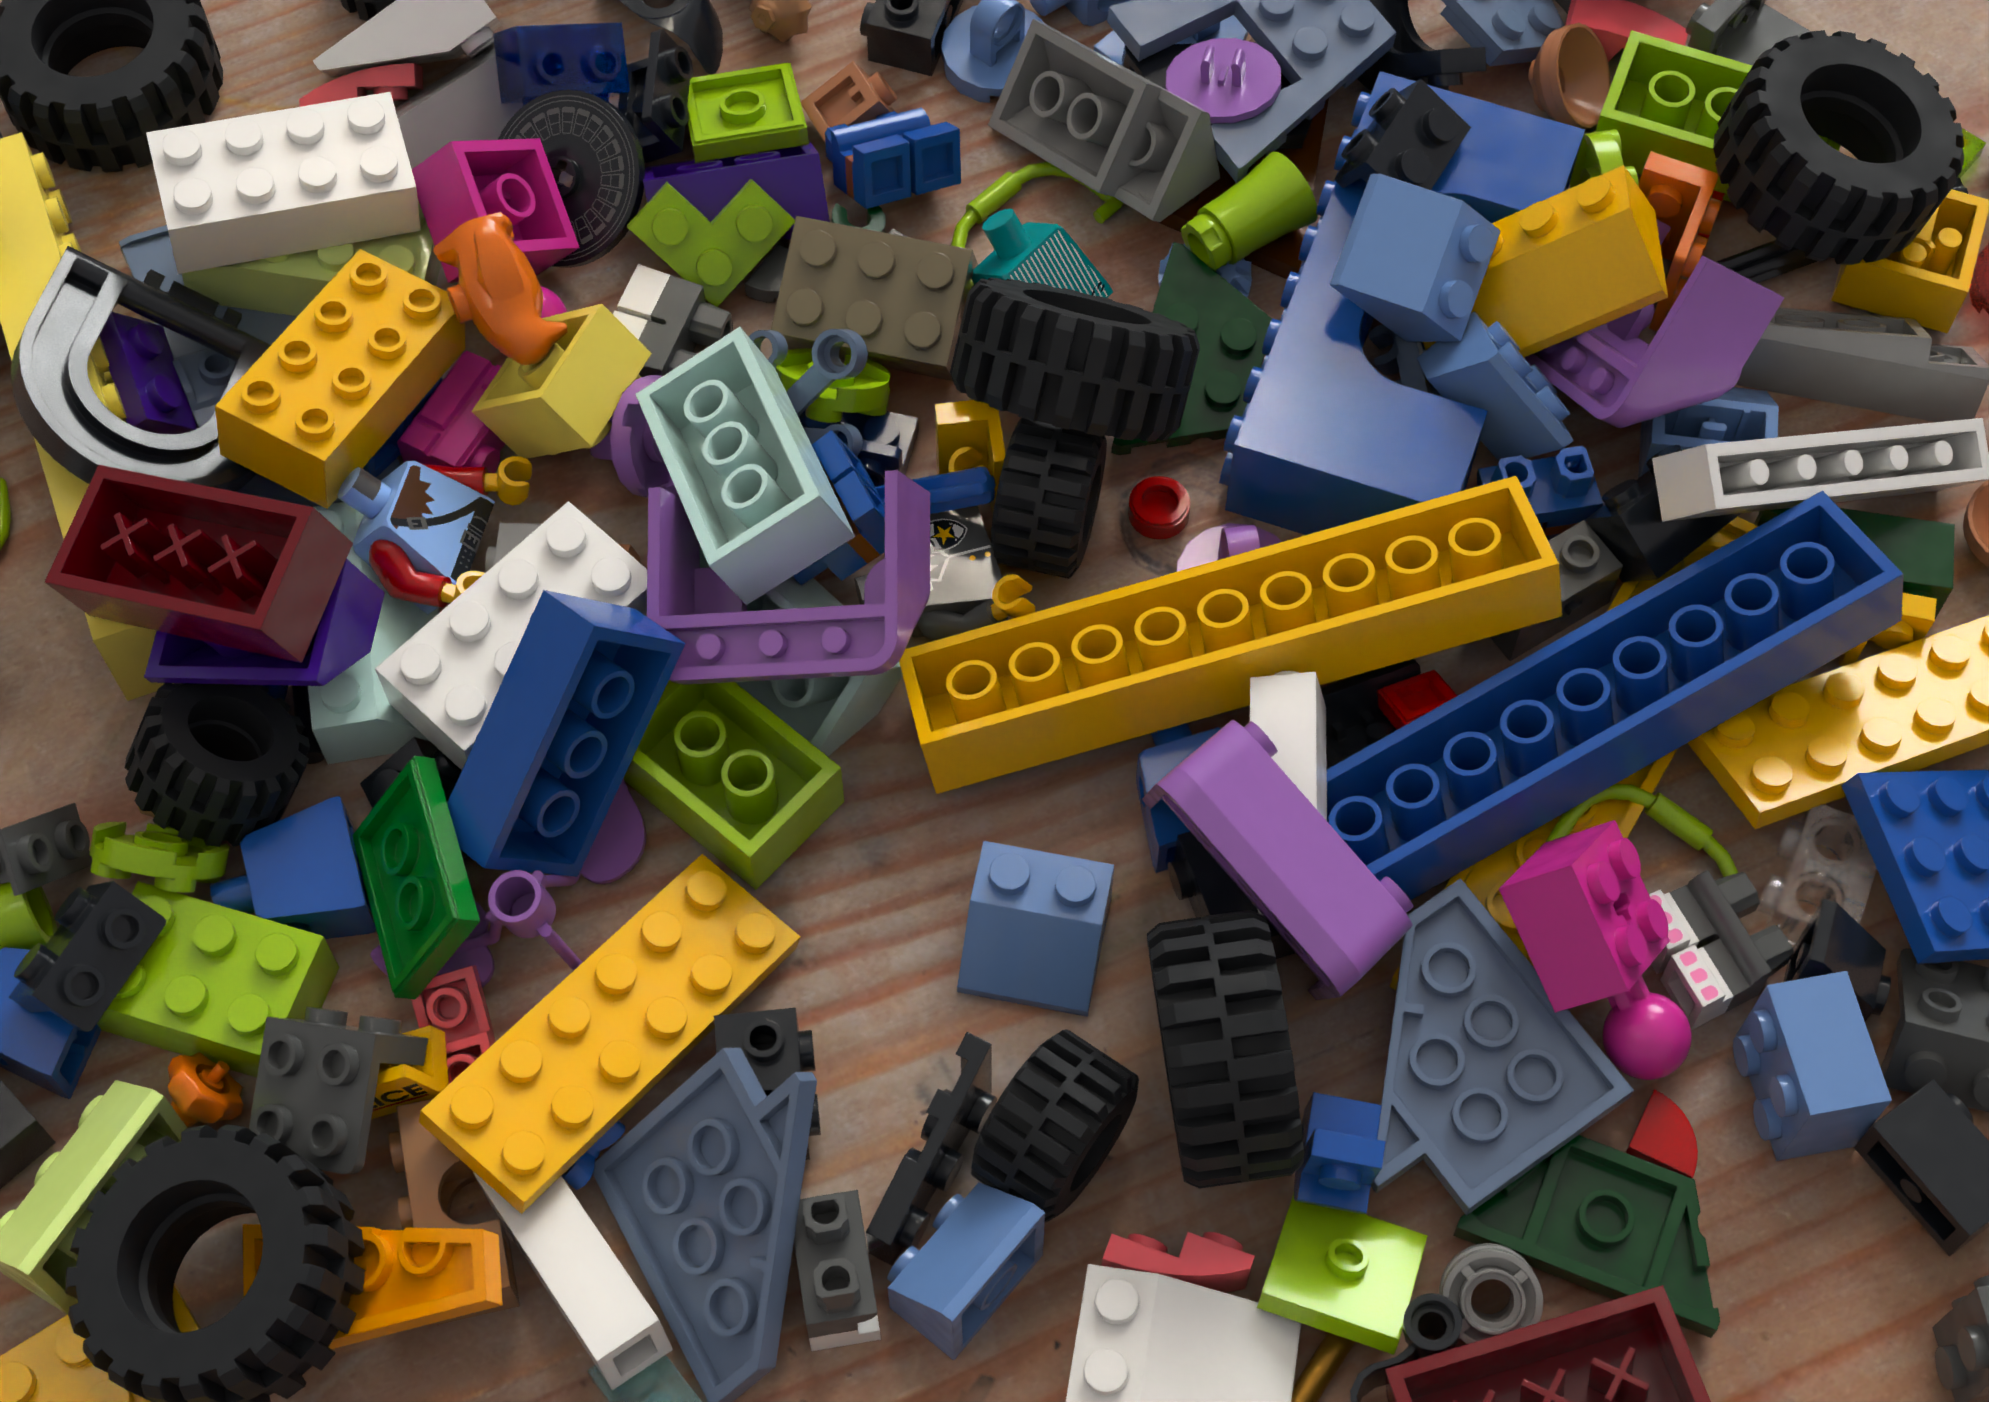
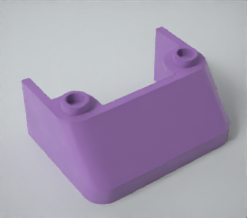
[1524,219,1784,428]
[647,470,930,685]
[1142,720,1413,1000]

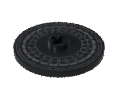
[498,90,645,268]

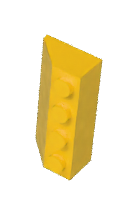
[1423,165,1668,357]

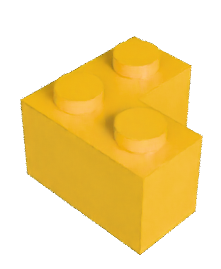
[1831,189,1989,334]

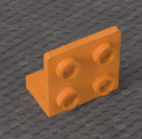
[1639,151,1722,331]

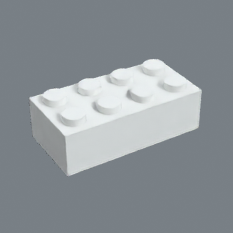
[146,92,421,274]
[375,501,647,770]

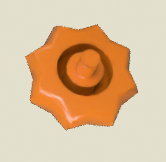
[168,1052,243,1128]

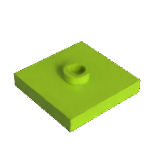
[687,63,809,163]
[1257,1193,1428,1355]

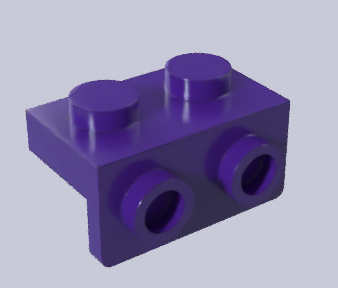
[100,312,197,434]

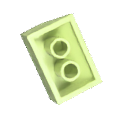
[0,1080,187,1314]

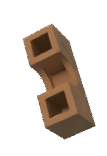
[389,1099,520,1325]

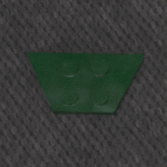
[1111,242,1272,455]
[1453,1135,1720,1338]

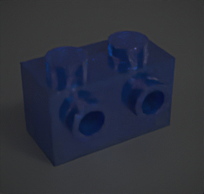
[493,22,630,106]

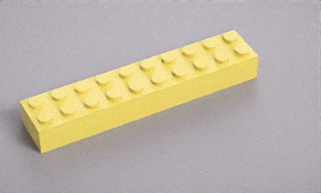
[0,132,174,701]

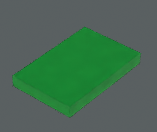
[352,756,480,999]

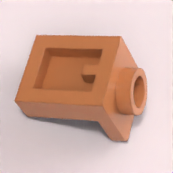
[801,60,898,142]

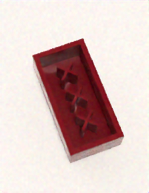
[45,465,353,663]
[1385,1285,1711,1402]

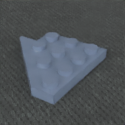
[1371,878,1634,1216]
[593,1048,817,1402]

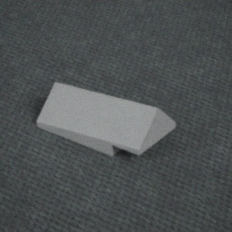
[988,19,1220,222]
[395,31,571,169]
[1736,307,1989,422]

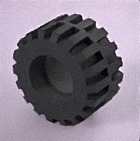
[991,418,1107,579]
[124,683,310,847]
[971,1029,1139,1223]

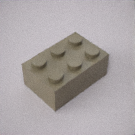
[771,216,978,381]

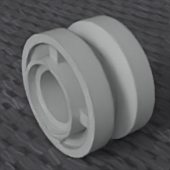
[1439,1243,1543,1344]

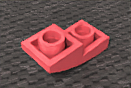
[1565,0,1688,62]
[299,63,423,107]
[411,965,496,1084]
[1101,1232,1255,1293]

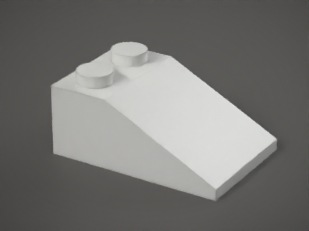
[313,0,502,77]
[1066,1264,1302,1402]

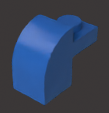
[1294,1092,1386,1215]

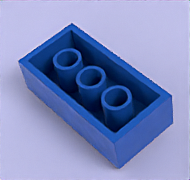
[447,590,686,877]

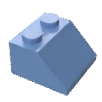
[1329,173,1501,342]
[957,841,1114,1017]
[887,1182,1045,1361]

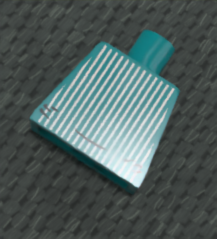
[972,209,1113,298]

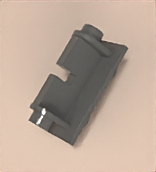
[0,803,92,896]

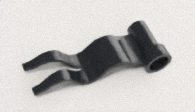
[1350,1293,1462,1402]

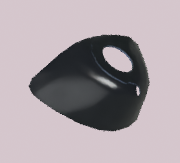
[620,0,723,75]

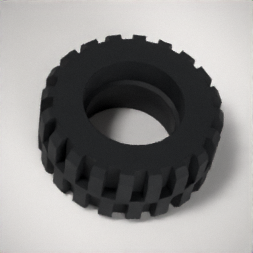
[0,0,223,173]
[1713,30,1964,265]
[950,278,1200,441]
[1147,910,1304,1189]
[65,1124,365,1402]

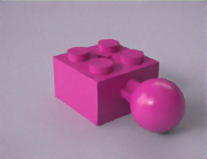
[412,138,580,318]
[1499,820,1692,1080]

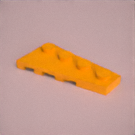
[242,1224,503,1349]

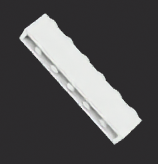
[1652,418,1989,522]

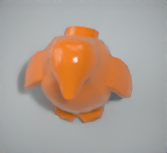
[433,212,567,366]

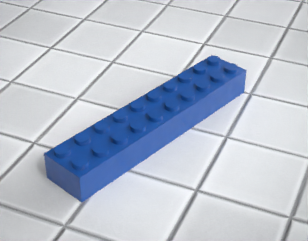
[1327,490,1903,901]

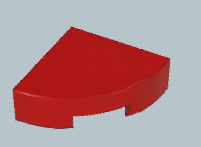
[1625,1089,1698,1178]

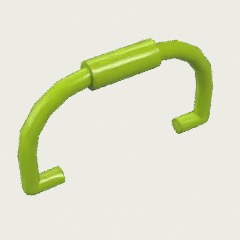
[951,162,1123,248]
[1546,784,1739,877]

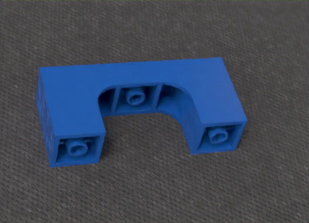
[1219,71,1585,535]

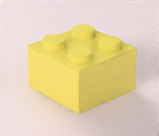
[471,304,652,459]

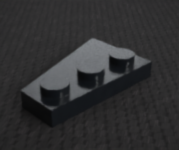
[866,1032,997,1266]

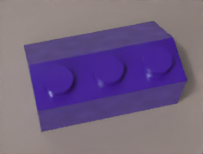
[643,141,830,239]
[144,559,385,686]

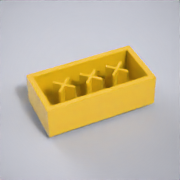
[215,249,465,509]

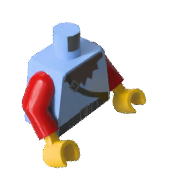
[337,456,532,614]

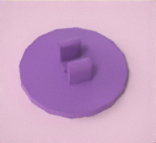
[1166,38,1281,123]

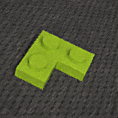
[627,179,795,307]

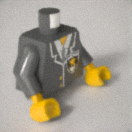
[854,447,1035,640]

